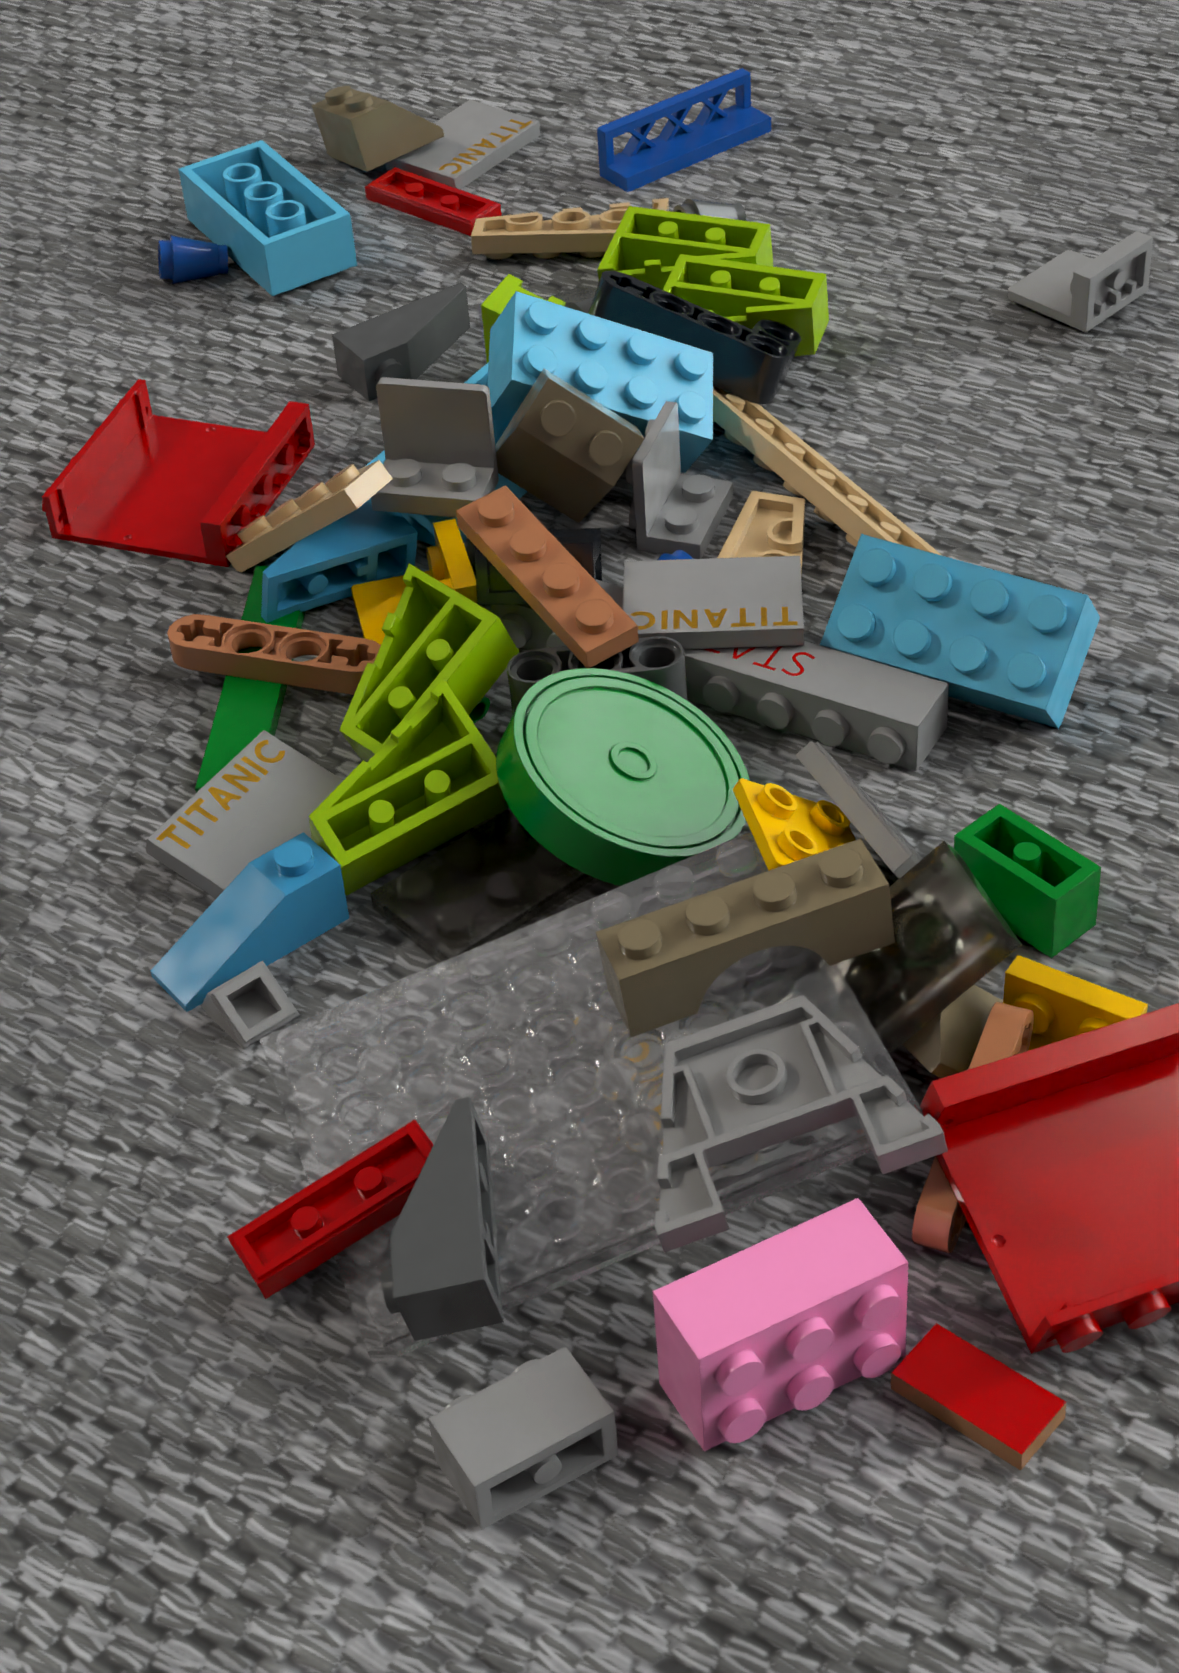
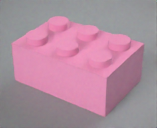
[653,1198,908,1451]

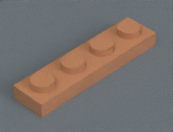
[456,485,639,668]

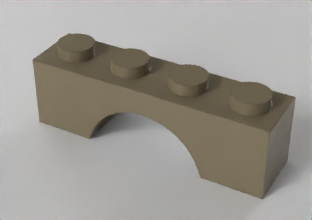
[595,838,895,1037]

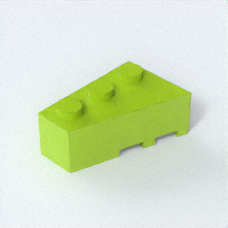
[597,206,773,290]
[663,254,829,356]
[339,563,519,762]
[309,678,508,896]

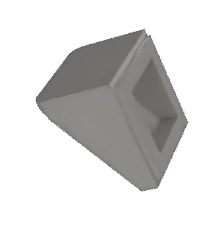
[201,961,300,1050]

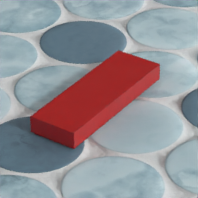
[365,167,502,236]
[227,1119,434,1299]

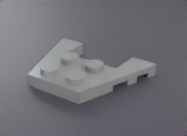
[655,995,948,1253]

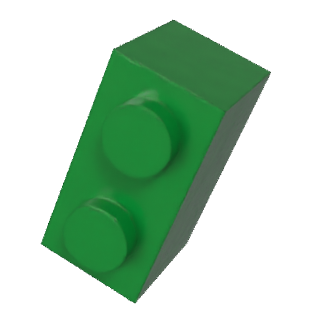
[952,804,1101,958]

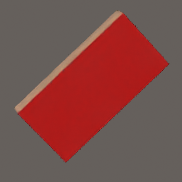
[891,1323,1067,1471]

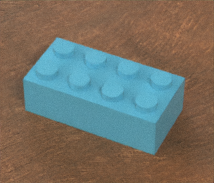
[179,140,357,297]
[487,291,713,473]
[820,534,1100,729]

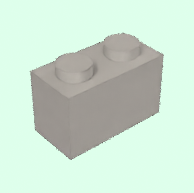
[428,1346,618,1530]

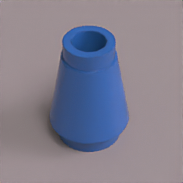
[158,235,228,284]

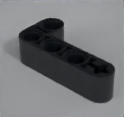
[588,271,801,404]

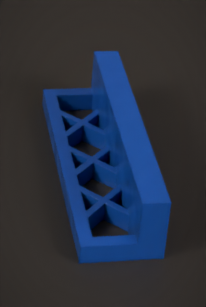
[597,68,771,193]

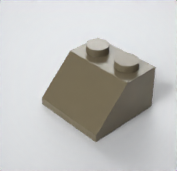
[312,86,445,172]
[495,368,645,523]

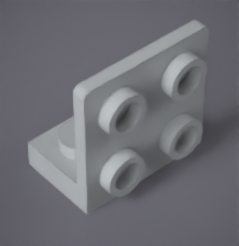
[1008,231,1153,332]
[371,377,499,518]
[626,401,733,559]

